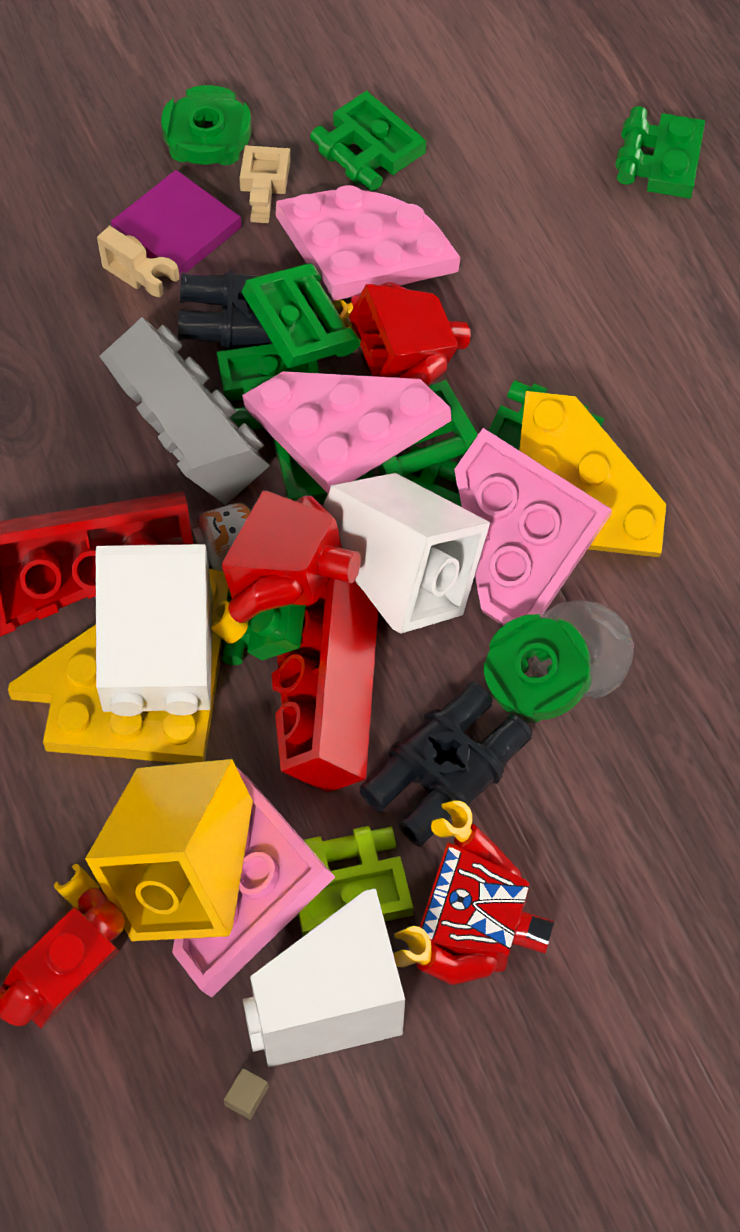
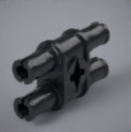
[178,269,323,349]
[359,681,532,847]

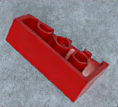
[0,491,194,637]
[271,578,378,793]

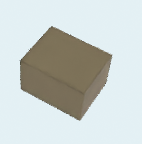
[224,1068,269,1120]

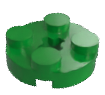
[161,85,252,165]
[484,614,592,723]

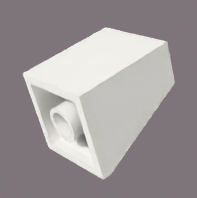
[323,473,490,634]
[96,544,213,716]
[242,888,405,1068]

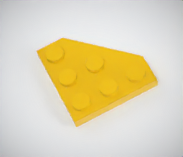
[519,391,666,557]

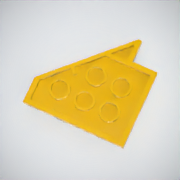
[8,569,229,764]

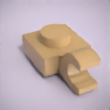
[240,145,290,223]
[97,225,179,297]

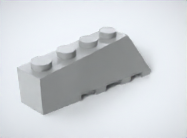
[99,317,270,505]

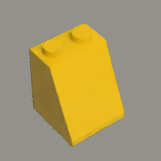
[85,759,253,941]

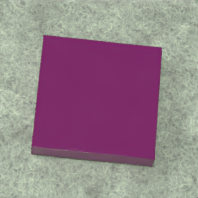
[111,170,242,278]

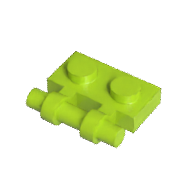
[298,826,414,937]

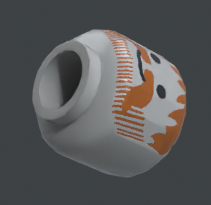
[191,503,251,571]

